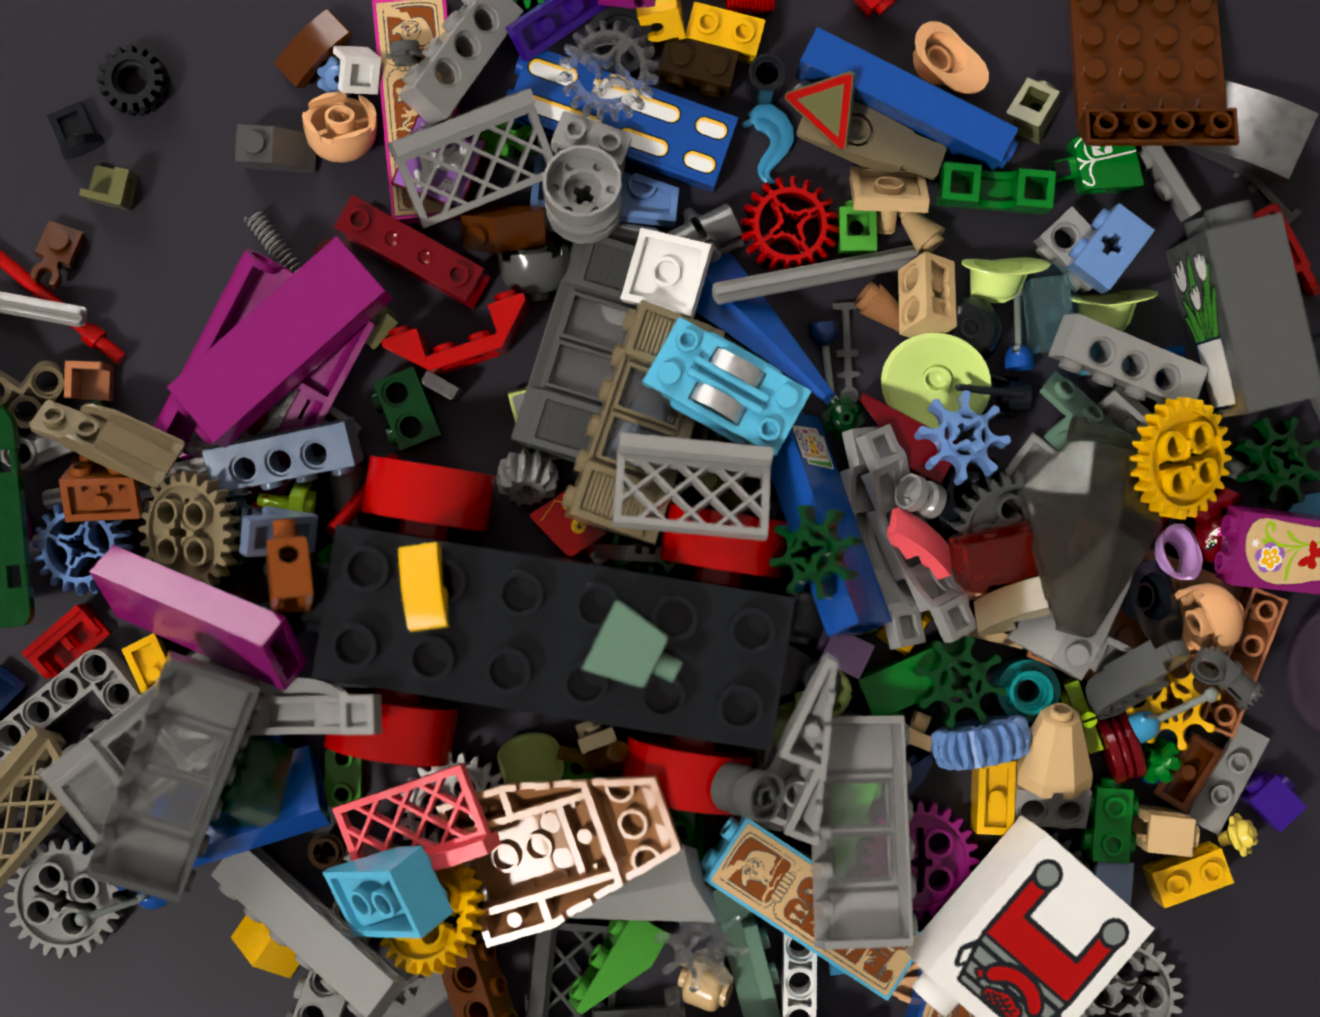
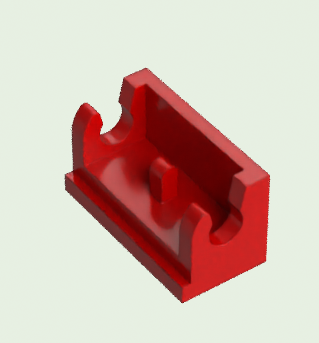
[21,603,113,680]

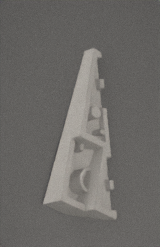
[763,652,839,846]
[569,845,720,923]

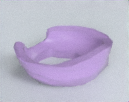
[1155,524,1203,580]

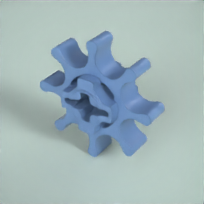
[914,390,1011,485]

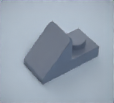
[239,506,318,557]

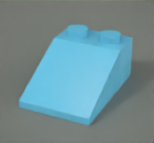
[322,846,453,938]

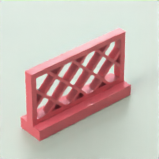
[332,762,502,872]

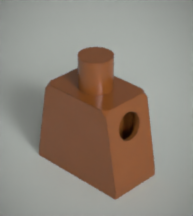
[266,519,313,614]

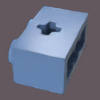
[1066,203,1155,294]

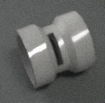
[894,473,947,519]

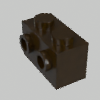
[659,37,739,98]

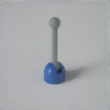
[1004,286,1034,371]
[75,892,167,926]

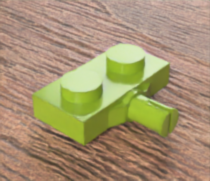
[1060,677,1104,754]

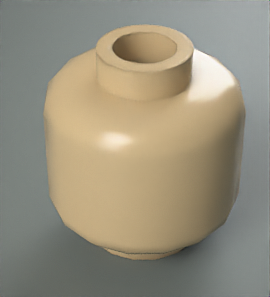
[678,958,735,1012]

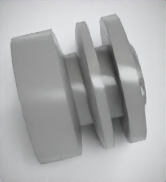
[543,145,623,244]

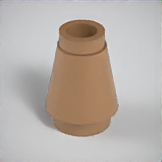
[854,281,899,332]

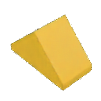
[230,915,300,978]

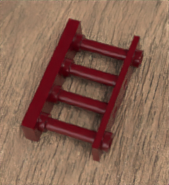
[334,195,492,311]

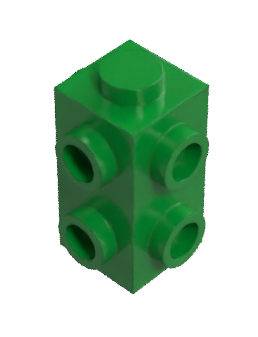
[1080,777,1139,863]

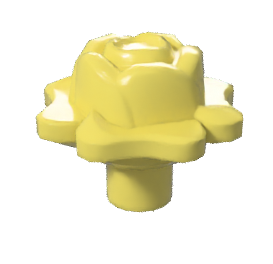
[1218,813,1258,857]

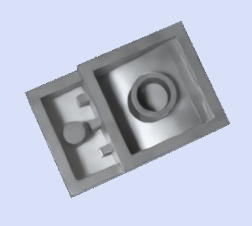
[1182,80,1319,186]

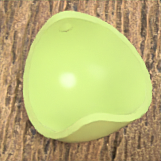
[497,732,564,783]

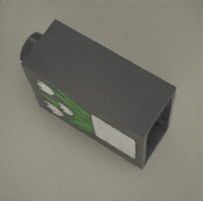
[1165,200,1320,418]

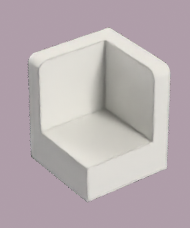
[333,45,381,95]

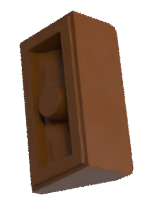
[1154,731,1227,814]

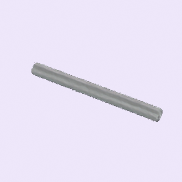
[712,245,920,305]

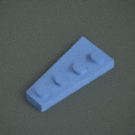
[530,141,679,227]

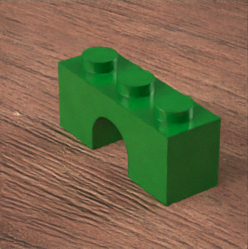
[936,162,1056,215]

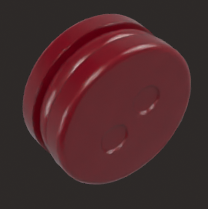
[1095,712,1147,784]

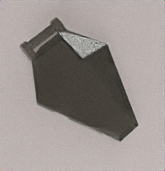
[1018,414,1164,638]

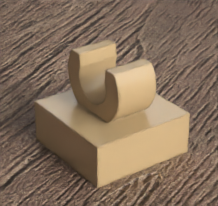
[908,710,932,752]

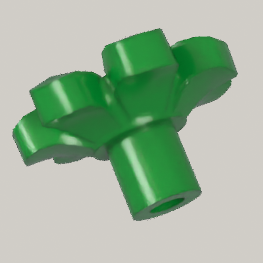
[1142,737,1182,784]

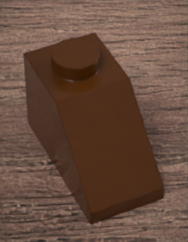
[461,202,549,254]

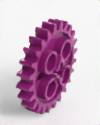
[859,799,980,921]

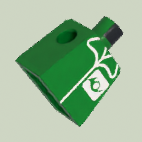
[1050,136,1144,195]

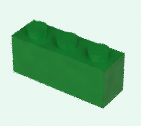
[854,638,969,716]

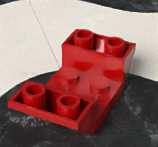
[381,290,531,376]

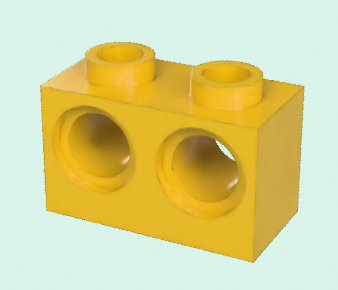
[686,1,766,65]
[1141,841,1234,909]

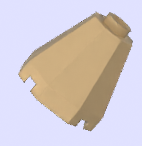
[1015,703,1093,799]

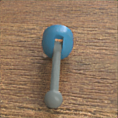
[1128,687,1219,744]

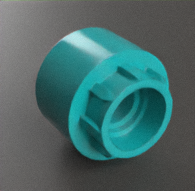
[991,657,1061,723]

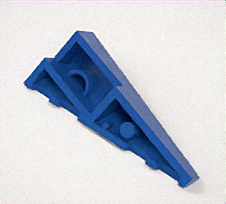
[695,253,835,404]

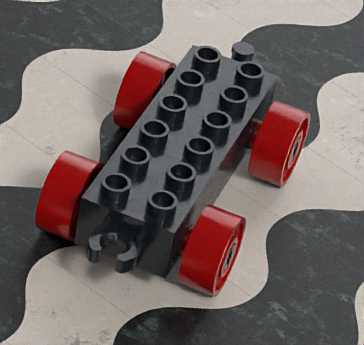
[259,456,841,815]

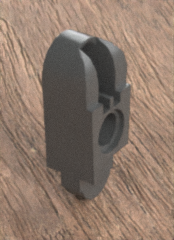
[1085,640,1191,720]

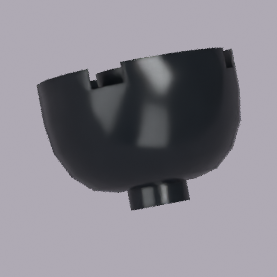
[946,295,1002,361]

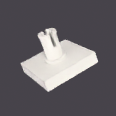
[620,228,714,319]

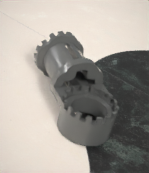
[1190,646,1265,710]

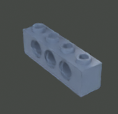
[202,416,364,497]

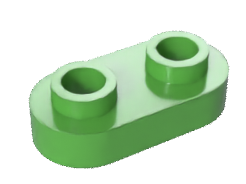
[324,749,363,808]

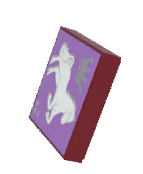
[391,114,488,208]

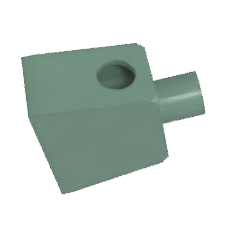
[582,599,683,688]

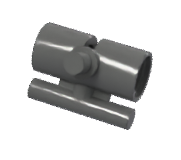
[666,203,745,263]

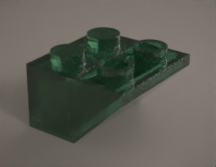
[209,735,294,828]

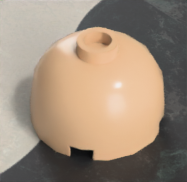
[302,91,378,163]
[1175,583,1244,653]

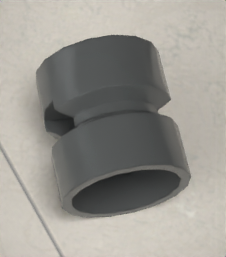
[711,762,785,823]

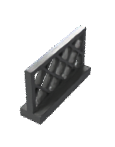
[523,921,616,1017]

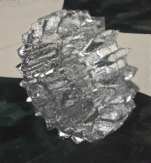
[559,20,659,122]

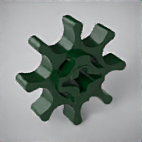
[1234,417,1320,505]
[769,505,863,599]
[912,635,1007,728]

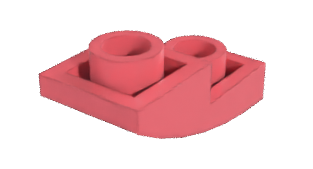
[887,507,953,580]

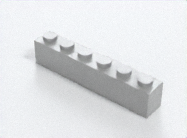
[211,847,408,1017]

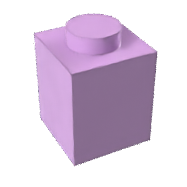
[814,629,875,679]

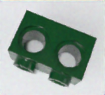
[371,366,445,452]

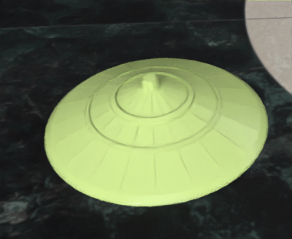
[881,333,992,429]

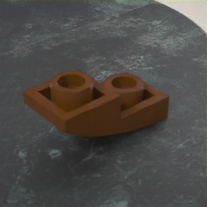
[274,9,353,89]

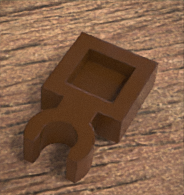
[31,220,86,290]

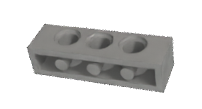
[398,0,523,126]
[1048,313,1209,405]

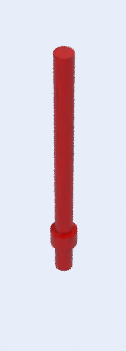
[0,249,127,365]

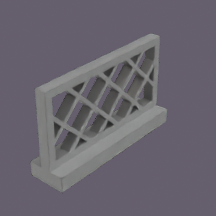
[386,88,554,228]
[612,432,773,541]

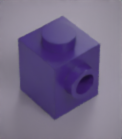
[1240,770,1307,833]

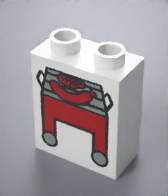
[905,815,1154,1017]

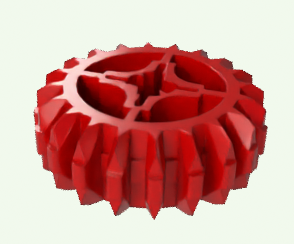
[740,176,839,272]

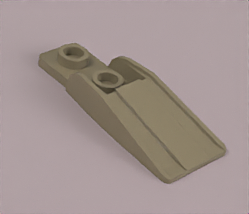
[796,100,947,180]
[29,400,185,488]

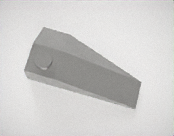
[1007,529,1147,680]

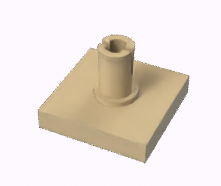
[849,166,930,234]

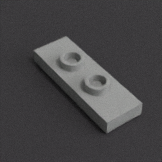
[1135,146,1202,222]
[1186,723,1270,835]

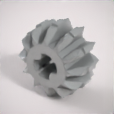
[496,449,559,508]

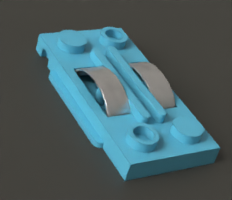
[642,316,812,458]

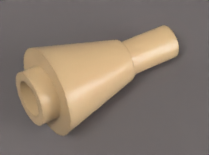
[897,212,945,254]

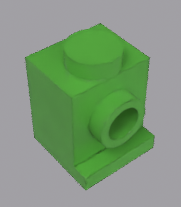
[837,200,877,256]

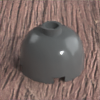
[497,241,570,301]

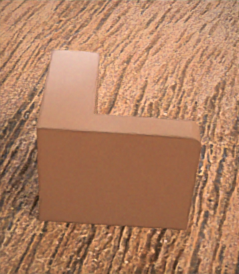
[64,361,114,401]

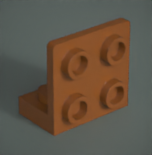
[58,454,143,522]

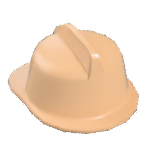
[912,21,989,94]

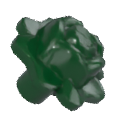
[821,396,865,440]

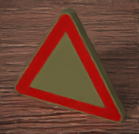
[785,71,856,150]

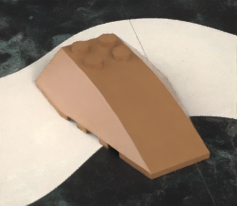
[436,775,683,947]

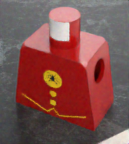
[529,484,609,564]

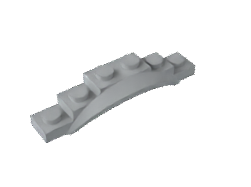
[855,423,977,644]
[840,426,926,650]
[177,677,382,738]

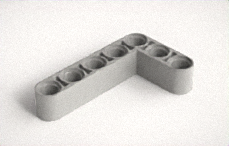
[0,647,166,764]

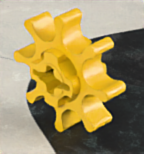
[1126,672,1222,750]

